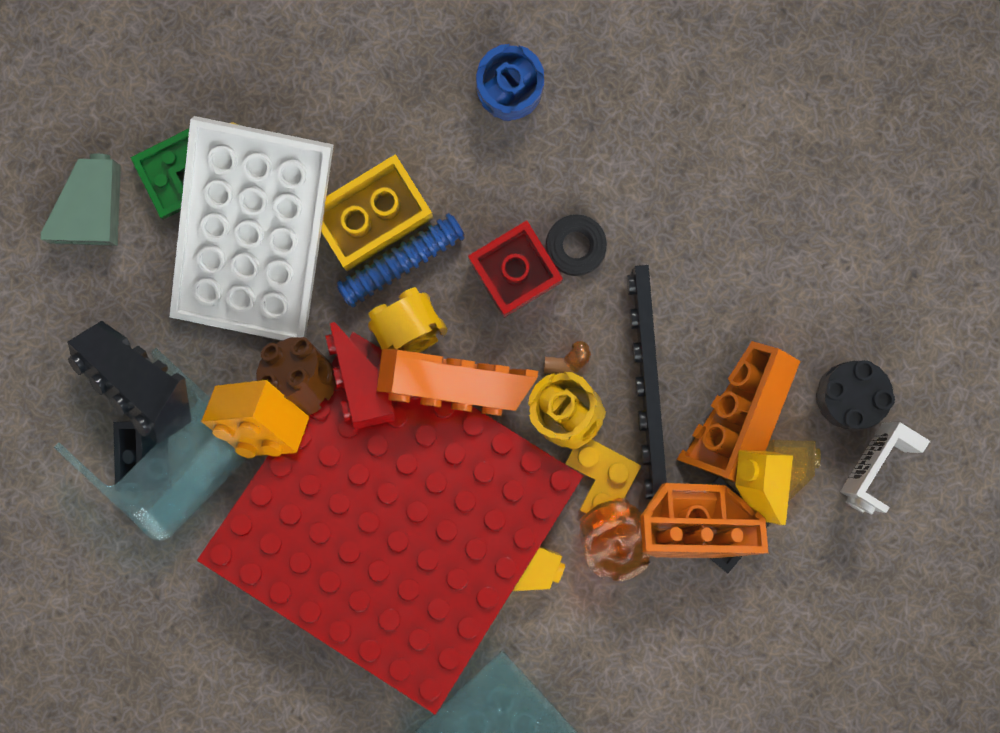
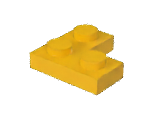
[565,439,641,526]

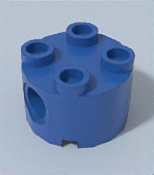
[476,44,544,121]

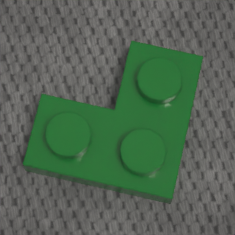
[130,128,189,220]

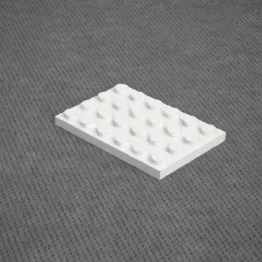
[169,116,334,341]

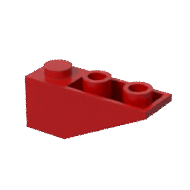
[325,322,394,430]

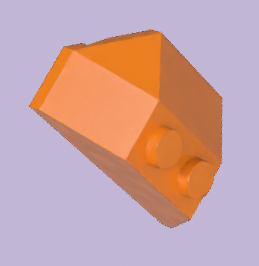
[640,483,768,558]

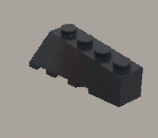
[67,321,192,445]

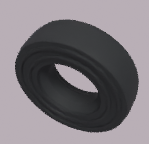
[546,214,607,276]

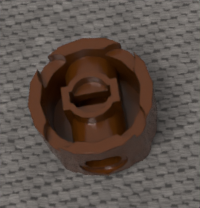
[256,337,336,415]

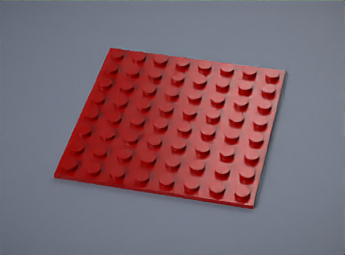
[197,332,583,715]

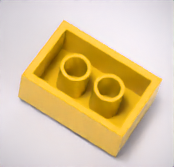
[321,154,434,271]

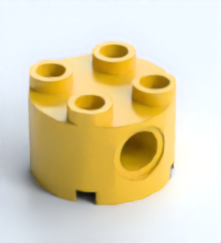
[368,287,448,353]
[528,372,606,449]

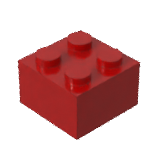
[468,220,563,318]

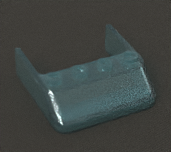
[54,348,247,541]

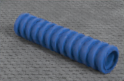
[337,213,465,308]

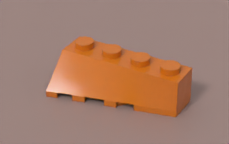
[676,341,800,483]
[377,349,539,416]

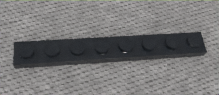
[627,265,667,500]

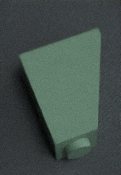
[40,154,121,246]

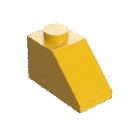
[735,450,793,525]

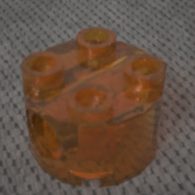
[579,498,651,582]

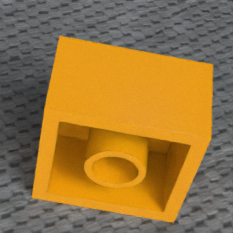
[201,380,309,458]

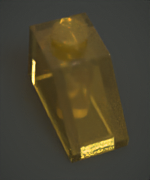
[768,440,821,501]

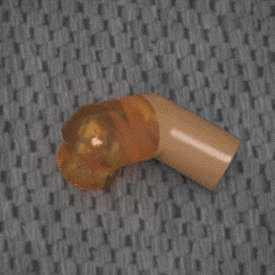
[544,341,591,375]

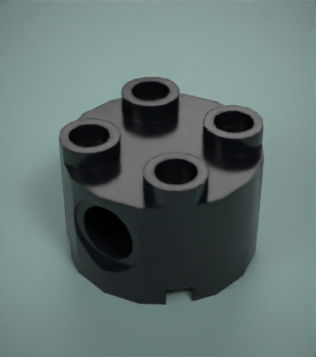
[816,360,895,429]

